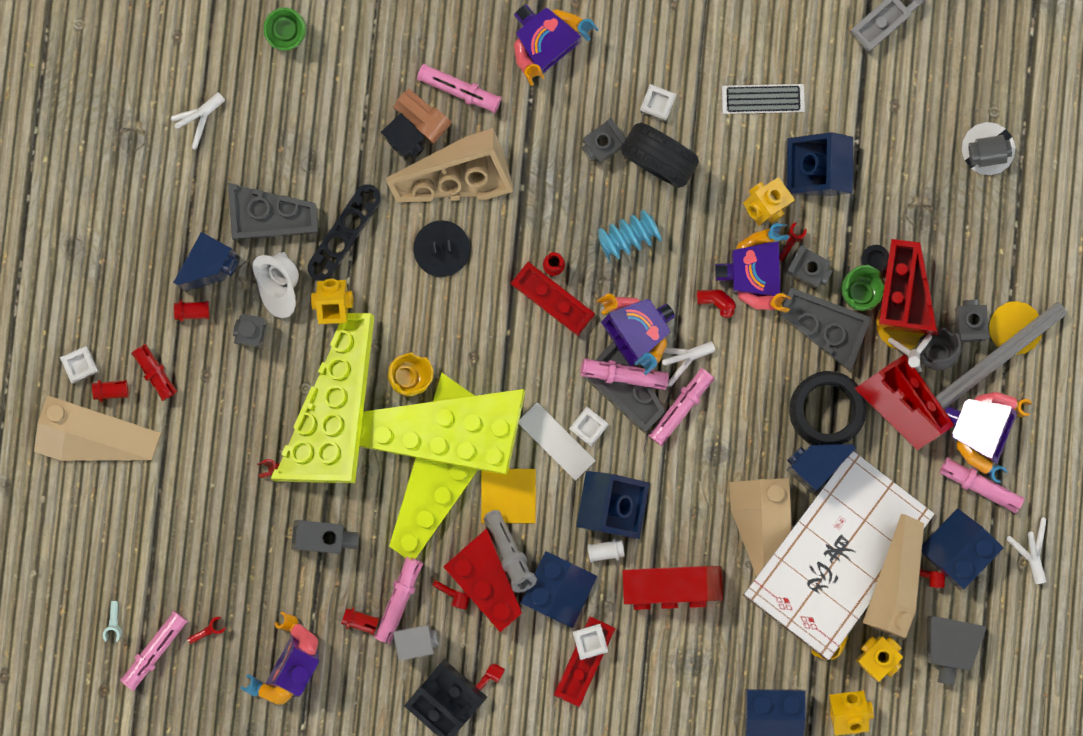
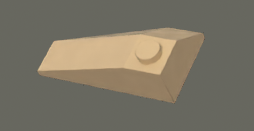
[386,128,513,202]
[34,395,161,461]
[729,478,791,577]
[863,513,924,640]

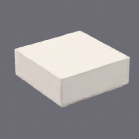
[639,84,676,122]
[60,346,99,384]
[569,407,609,447]
[573,624,608,660]

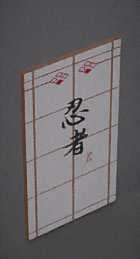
[743,451,934,661]

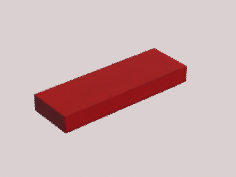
[510,262,595,337]
[554,616,616,707]

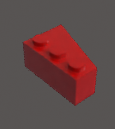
[879,239,938,336]
[854,354,954,450]
[443,528,522,632]
[622,566,723,610]

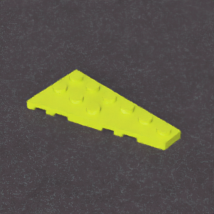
[271,313,374,483]
[389,373,478,559]
[359,389,525,475]

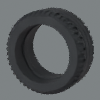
[621,123,699,188]
[789,371,867,445]

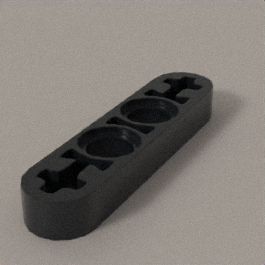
[307,184,381,281]

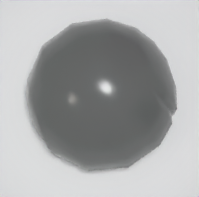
[917,328,961,370]

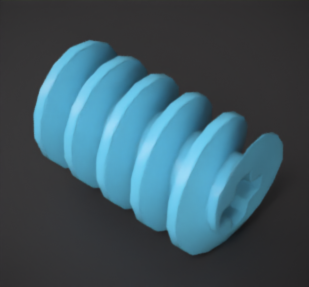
[598,210,662,264]

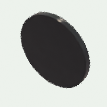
[413,220,470,277]

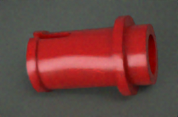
[543,252,565,276]
[174,300,210,322]
[92,379,129,402]
[341,607,379,635]

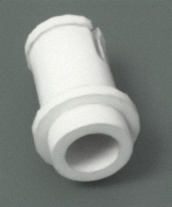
[588,538,625,562]

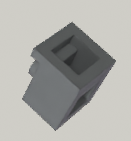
[581,118,626,164]
[786,245,833,289]
[955,300,990,342]
[233,313,268,349]

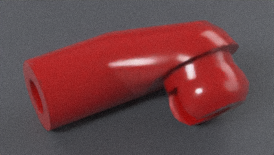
[696,289,736,318]

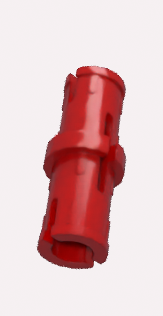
[131,344,178,402]

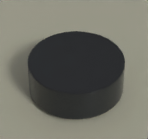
[860,245,889,273]

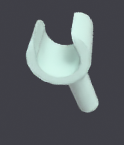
[102,601,122,642]

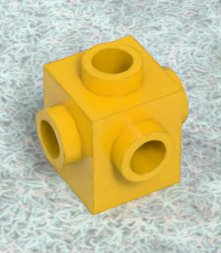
[743,177,795,226]
[311,279,353,324]
[855,636,903,682]
[829,690,874,736]

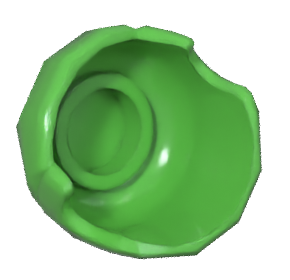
[263,7,307,51]
[841,265,885,311]

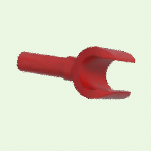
[779,222,807,262]
[257,459,280,478]
[919,569,945,588]
[432,580,470,610]
[188,617,226,644]
[475,664,505,691]

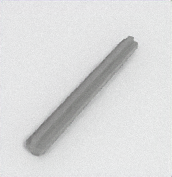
[935,302,1067,409]

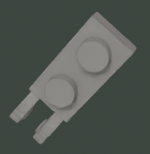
[850,0,925,53]

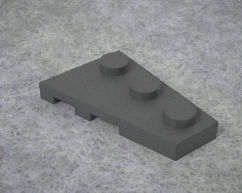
[228,183,319,240]
[780,287,871,372]
[583,342,665,434]

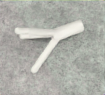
[171,92,225,149]
[888,334,932,372]
[662,341,715,387]
[1006,517,1047,584]

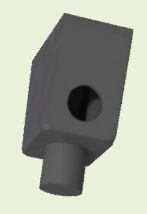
[291,520,359,554]
[927,616,986,685]

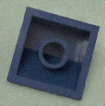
[787,132,853,196]
[173,232,239,292]
[786,444,856,493]
[576,470,650,539]
[921,508,1004,590]
[521,551,598,628]
[745,689,806,736]

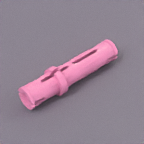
[417,64,502,114]
[580,358,669,390]
[648,368,715,446]
[939,457,1024,514]
[374,557,423,644]
[120,610,188,691]

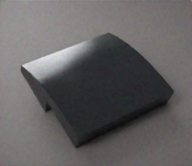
[404,659,488,736]

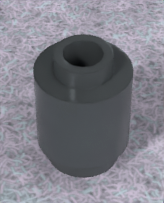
[968,135,1012,167]

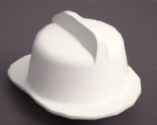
[253,252,299,318]

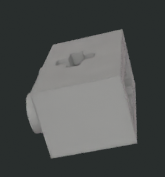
[393,625,440,661]

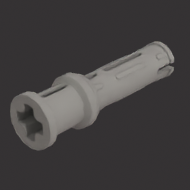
[483,510,537,592]

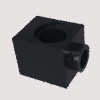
[381,113,426,161]

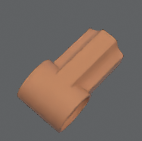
[393,89,452,145]

